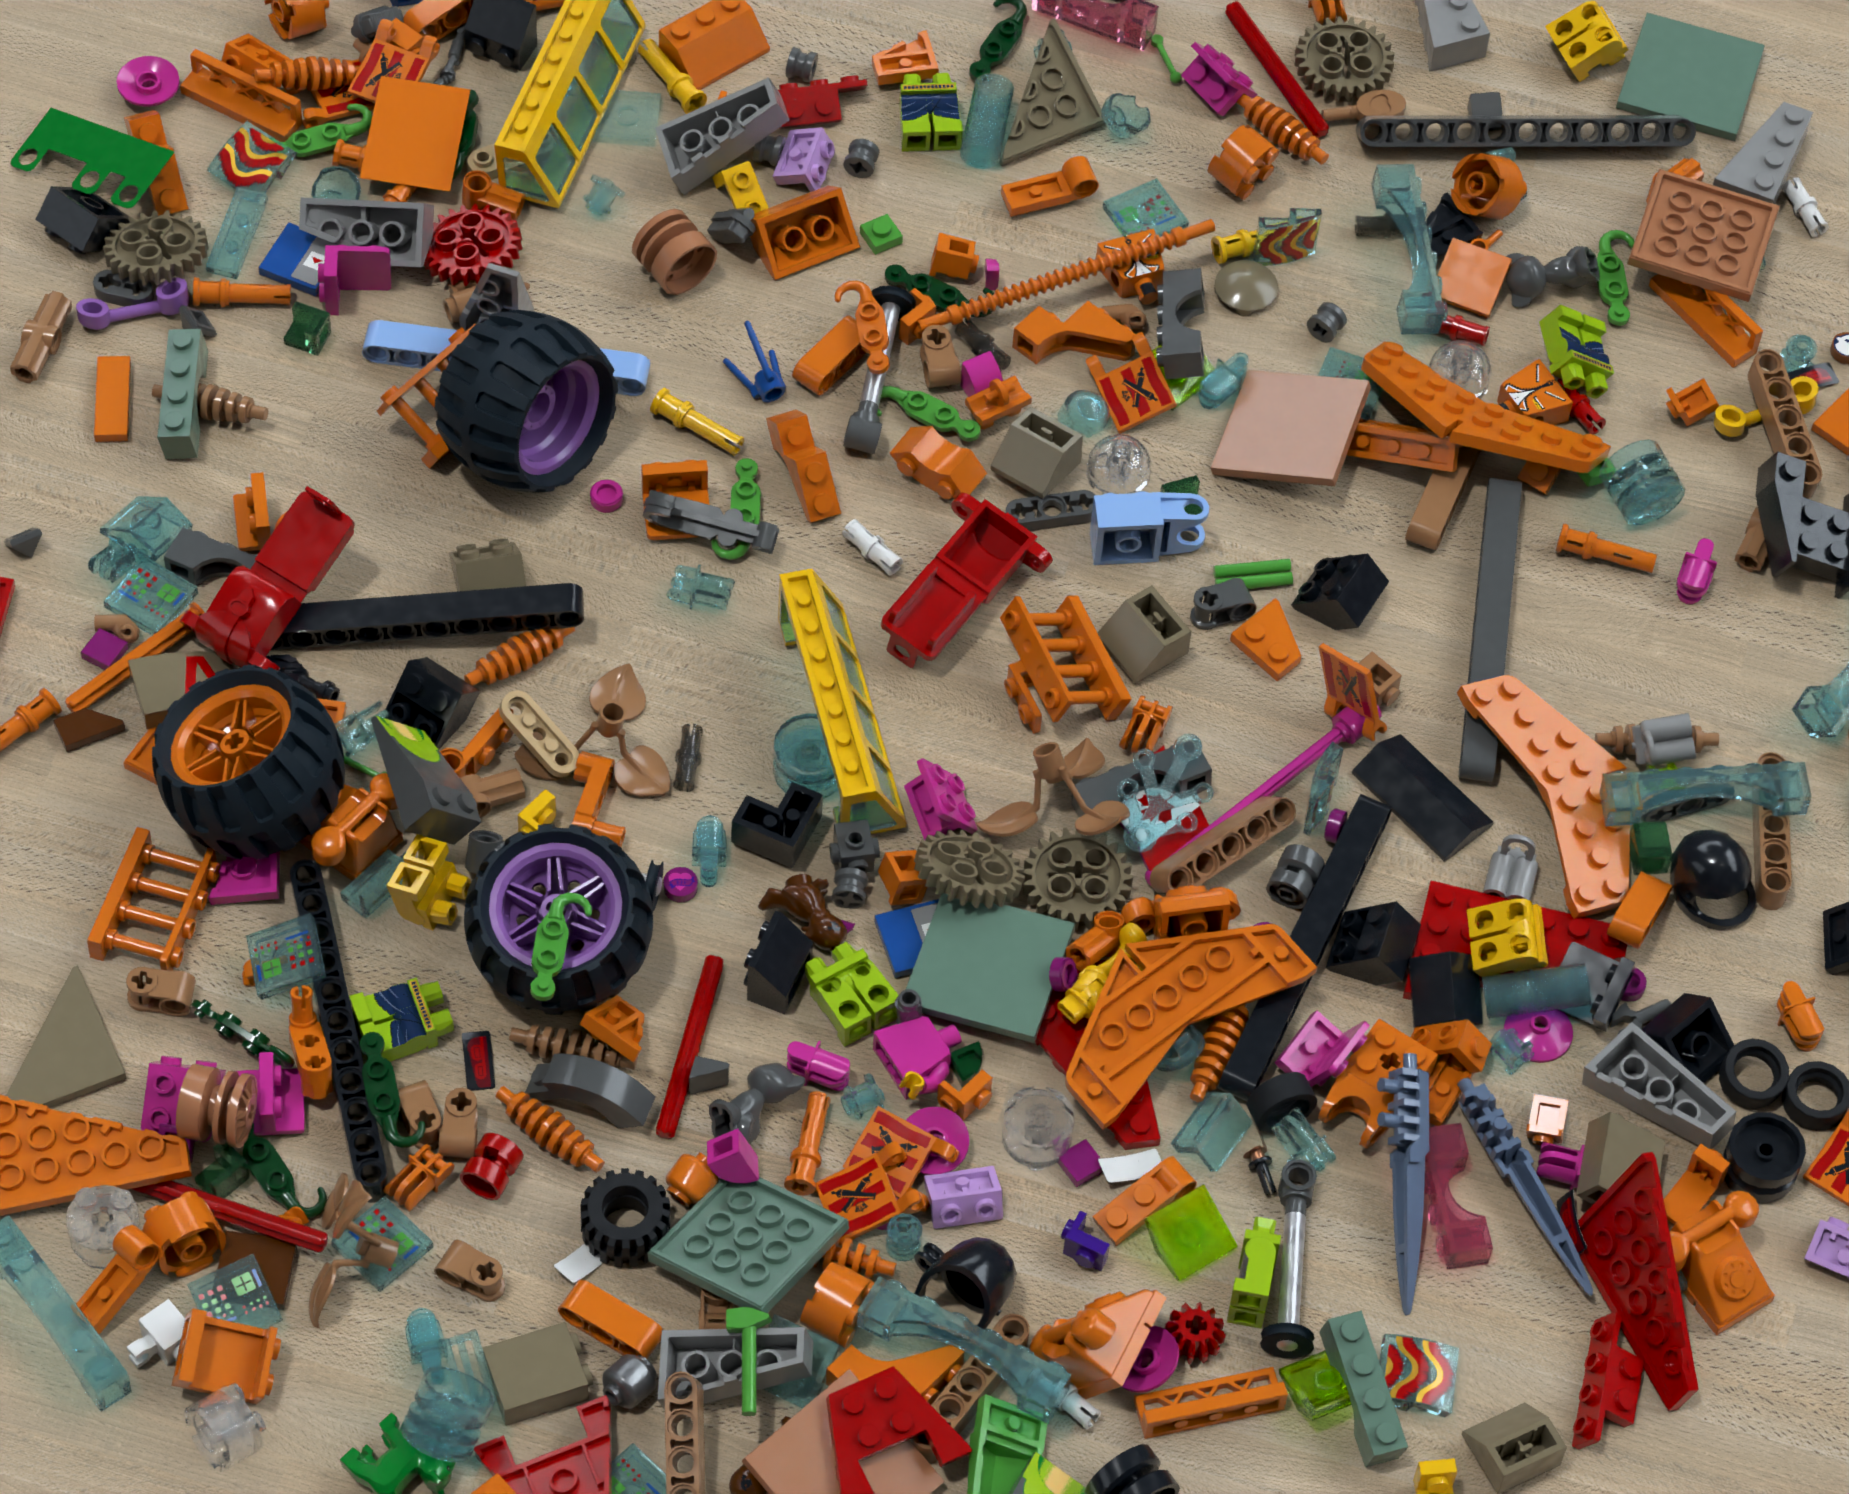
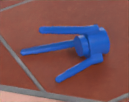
[723,320,786,402]

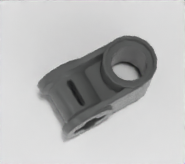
[1190,578,1257,630]

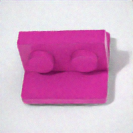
[1181,42,1258,116]
[904,758,978,840]
[237,1052,305,1136]

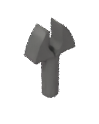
[1610,999,1671,1034]

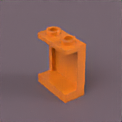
[171,1308,281,1404]

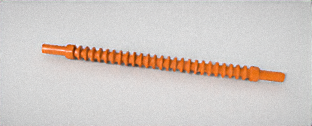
[917,219,1216,333]

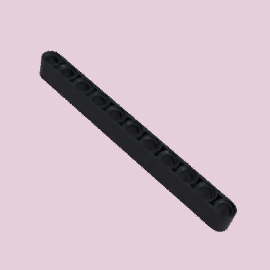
[271,583,584,650]
[1218,794,1393,1101]
[290,859,388,1203]

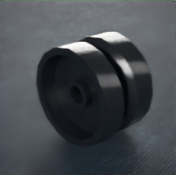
[1723,1112,1806,1203]
[1084,1444,1180,1494]

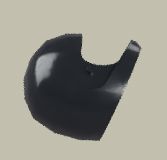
[1670,830,1756,930]
[914,1237,1017,1342]

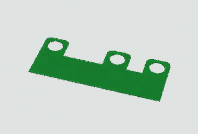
[11,107,174,208]

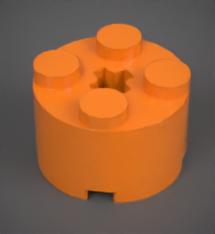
[264,0,329,40]
[1207,125,1280,200]
[1451,153,1527,220]
[142,1191,226,1277]
[800,1262,879,1349]

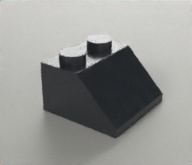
[464,0,537,71]
[35,186,130,254]
[1641,993,1735,1083]

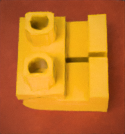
[1545,1,1629,82]
[386,834,471,931]
[1467,899,1548,981]

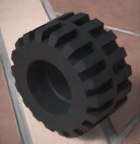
[580,1168,670,1268]

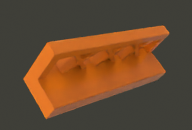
[180,49,303,142]
[1649,274,1763,368]
[1347,418,1463,472]
[1133,1367,1288,1439]

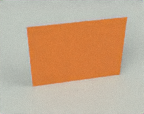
[359,76,471,192]

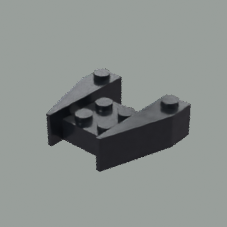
[1755,451,1849,599]

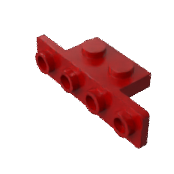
[778,75,868,129]
[1572,1312,1644,1450]

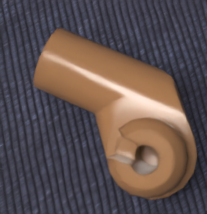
[1101,304,1147,331]
[94,614,140,643]

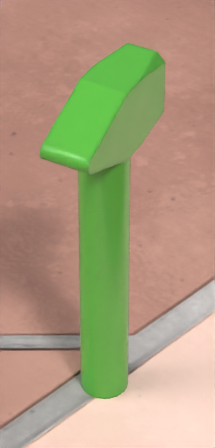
[726,1307,772,1416]

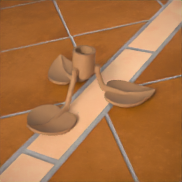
[515,663,671,797]
[976,737,1130,837]
[308,1172,399,1329]

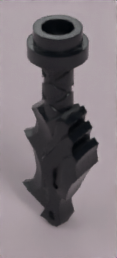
[266,654,340,701]

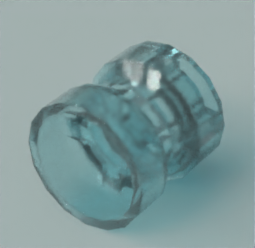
[885,1213,922,1261]

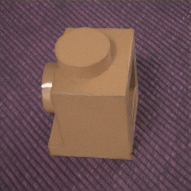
[1359,651,1402,706]

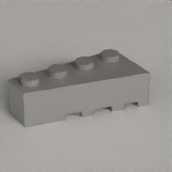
[1415,0,1490,72]
[655,77,789,195]
[1713,102,1813,204]
[1582,1022,1736,1149]
[658,1327,813,1410]

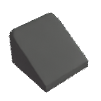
[1467,92,1503,131]
[689,1056,730,1094]

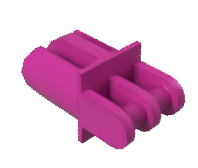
[1676,538,1717,604]
[787,1041,850,1091]
[1536,1142,1585,1191]

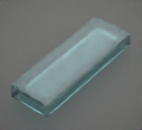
[206,187,268,279]

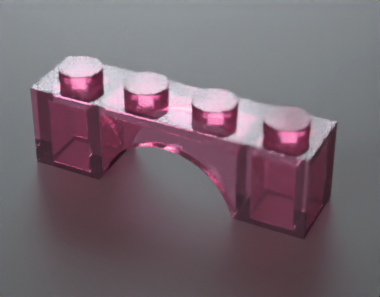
[1032,0,1159,51]
[1424,1123,1493,1270]

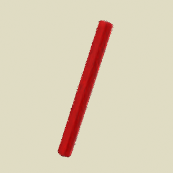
[1225,1,1329,139]
[656,955,724,1139]
[132,1180,328,1253]

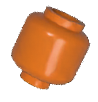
[666,1152,718,1207]

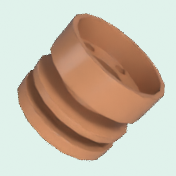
[632,209,717,295]
[176,1064,258,1148]

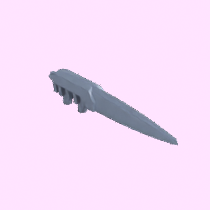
[1377,1053,1429,1315]
[1457,1077,1593,1296]

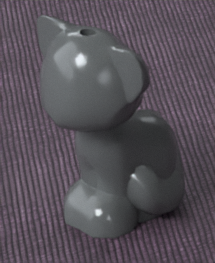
[1506,246,1600,308]
[709,1063,806,1144]

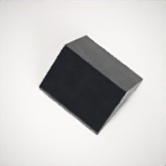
[1408,951,1483,1027]

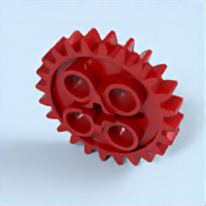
[424,204,523,286]

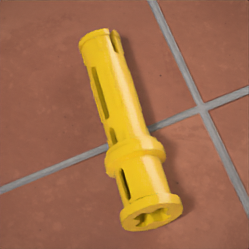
[638,38,707,114]
[1211,217,1307,264]
[650,387,744,456]

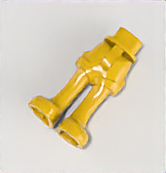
[1057,923,1147,1024]

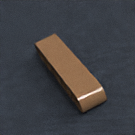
[1747,349,1823,499]
[1405,446,1481,551]
[1751,752,1792,910]
[1150,796,1296,894]
[911,1314,1030,1464]
[664,1371,706,1494]

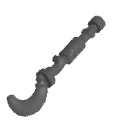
[432,23,466,85]

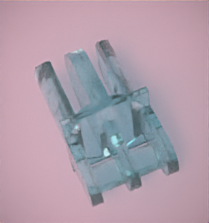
[1198,352,1249,410]
[88,535,150,583]
[666,564,735,611]
[335,700,390,757]
[692,815,727,888]
[1270,1107,1336,1171]
[405,1308,447,1384]

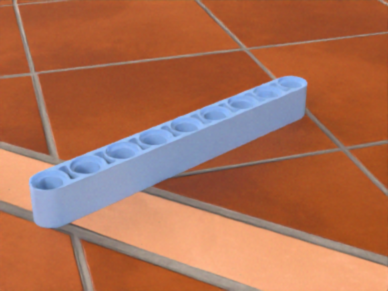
[362,320,651,396]

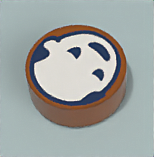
[1830,332,1849,364]

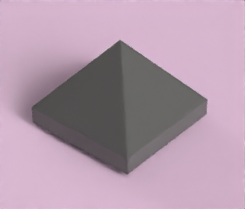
[179,305,217,337]
[4,528,42,558]

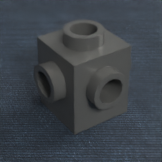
[829,819,880,873]

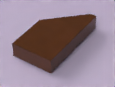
[53,708,125,752]

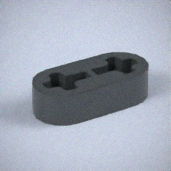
[93,270,154,307]

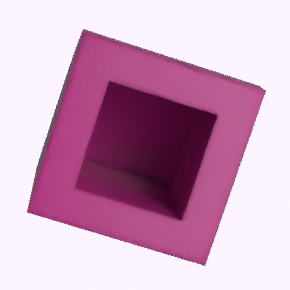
[960,351,1003,397]
[707,1129,759,1183]

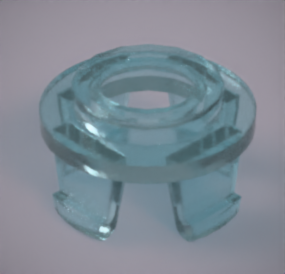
[1156,1024,1205,1071]

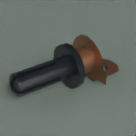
[1243,1129,1276,1195]

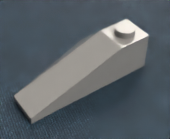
[299,197,434,268]
[459,263,534,331]

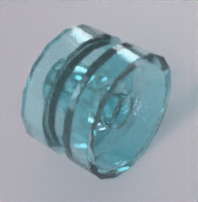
[773,713,838,799]

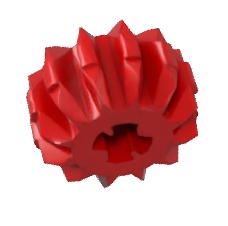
[1164,1302,1226,1365]

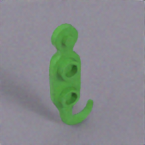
[264,103,372,157]
[1597,230,1635,326]
[877,386,981,442]
[711,458,761,560]
[530,892,592,1001]

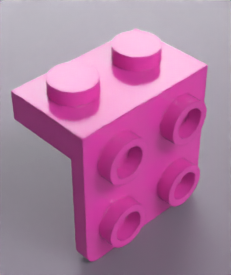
[318,245,392,315]
[1274,1010,1370,1087]
[141,1056,226,1142]

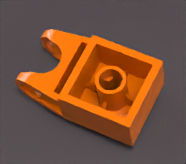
[1318,1019,1438,1149]

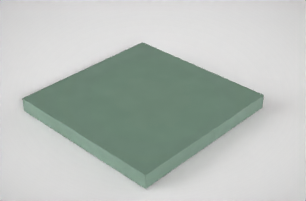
[1616,12,1765,141]
[906,893,1075,1043]
[647,1177,849,1313]

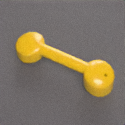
[1714,376,1818,437]

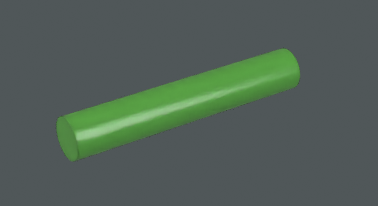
[1213,559,1291,579]
[1215,572,1293,589]

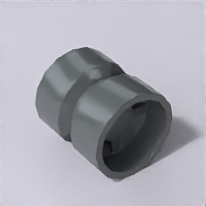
[1266,844,1325,909]

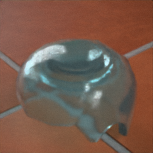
[1101,93,1151,139]
[311,166,361,200]
[1057,390,1110,438]

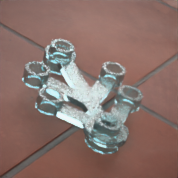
[1117,733,1214,853]

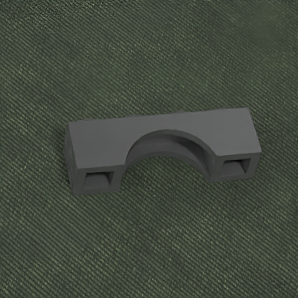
[1156,268,1205,379]
[164,527,257,587]
[1072,739,1212,824]

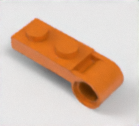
[1001,156,1099,217]
[440,708,514,778]
[1092,1156,1197,1246]
[70,1225,161,1335]

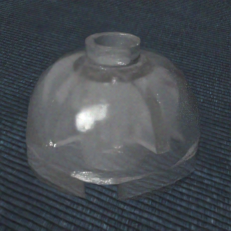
[1429,340,1492,399]
[1086,434,1151,495]

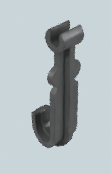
[643,490,780,554]

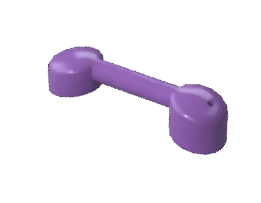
[76,277,189,330]

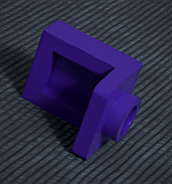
[1061,1211,1110,1271]

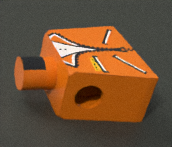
[1096,228,1165,304]
[1497,359,1573,426]

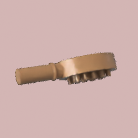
[1321,90,1406,126]

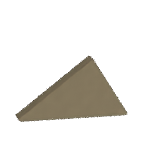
[999,18,1108,166]
[6,966,126,1108]

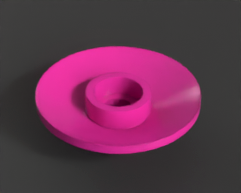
[116,56,180,107]
[1504,1000,1573,1063]
[906,1107,970,1175]
[1122,1326,1179,1393]

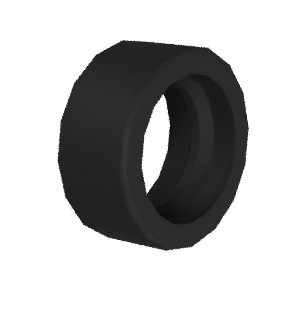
[1719,1038,1789,1109]
[1782,1061,1849,1131]
[1246,1072,1318,1133]

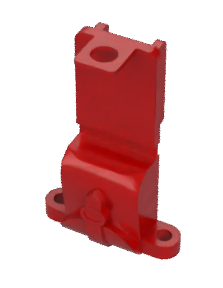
[179,486,355,671]
[881,492,1053,668]

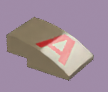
[128,651,234,729]

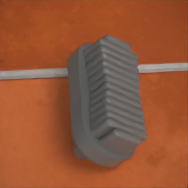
[351,5,404,44]
[707,208,757,244]

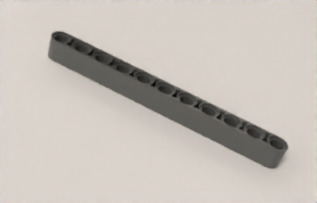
[1356,115,1696,147]
[1458,478,1522,782]

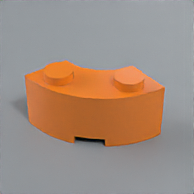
[890,426,987,500]

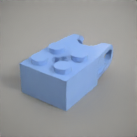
[1090,491,1209,565]

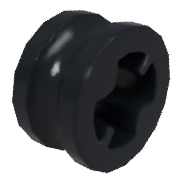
[914,1242,945,1279]

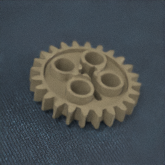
[1294,16,1395,102]
[103,210,209,285]
[1022,828,1133,930]
[914,829,1025,909]

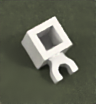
[127,1299,185,1368]

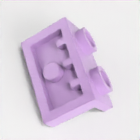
[772,127,835,192]
[924,1166,1003,1229]
[1804,1216,1849,1278]

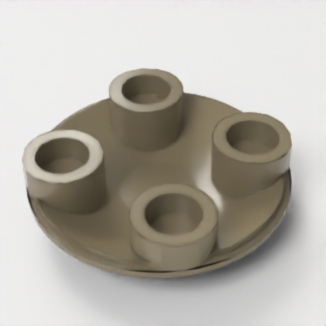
[1214,260,1278,316]

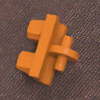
[965,375,1032,430]

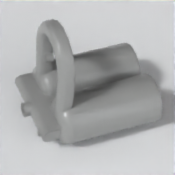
[1631,713,1696,766]
[1483,834,1538,900]

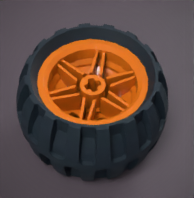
[152,665,345,860]

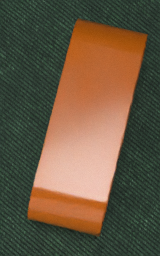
[403,0,474,41]
[792,315,866,396]
[1607,871,1673,949]
[558,1280,663,1359]

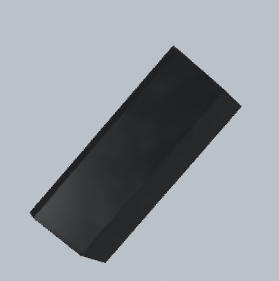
[1352,734,1494,862]

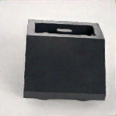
[1291,553,1389,630]
[382,657,480,750]
[1326,901,1421,986]
[744,910,813,1014]

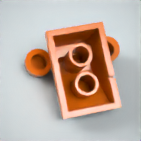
[299,773,403,884]
[1120,885,1241,940]
[1669,1191,1775,1336]
[1029,1289,1167,1399]

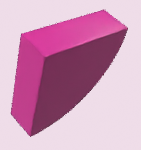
[984,258,999,290]

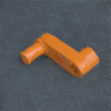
[572,751,626,847]
[289,985,333,1100]

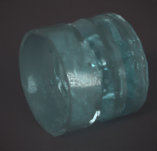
[1599,439,1686,526]
[400,1367,495,1462]

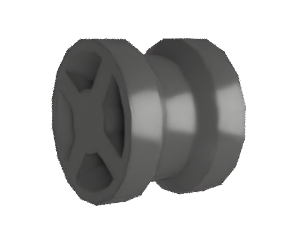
[786,47,818,83]
[753,135,786,166]
[843,139,880,178]
[1307,302,1347,343]
[832,867,868,909]

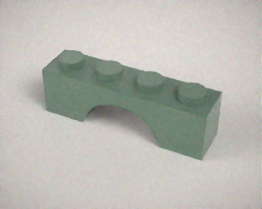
[157,328,208,459]
[1319,1310,1408,1467]

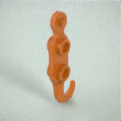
[835,280,890,374]

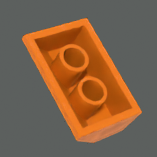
[659,0,770,90]
[750,185,860,280]

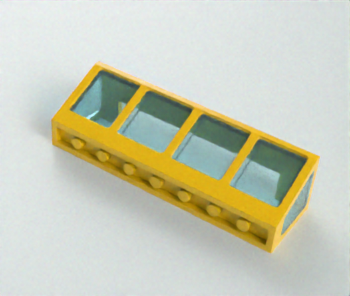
[494,0,646,209]
[778,568,907,834]

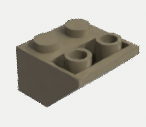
[990,406,1083,499]
[449,539,526,591]
[1098,585,1192,684]
[1462,1403,1567,1494]

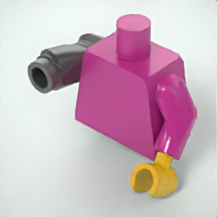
[873,989,962,1100]

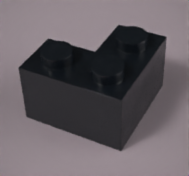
[731,782,823,868]

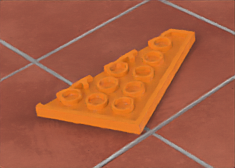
[0,1095,192,1216]

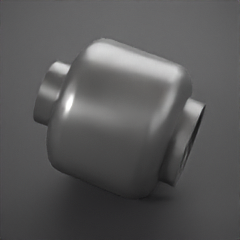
[602,1354,657,1409]

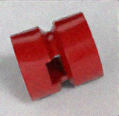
[460,1133,524,1200]

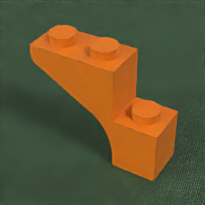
[124,110,188,215]
[1012,301,1135,364]
[766,409,841,523]
[826,1344,965,1405]

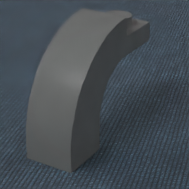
[525,1054,655,1128]

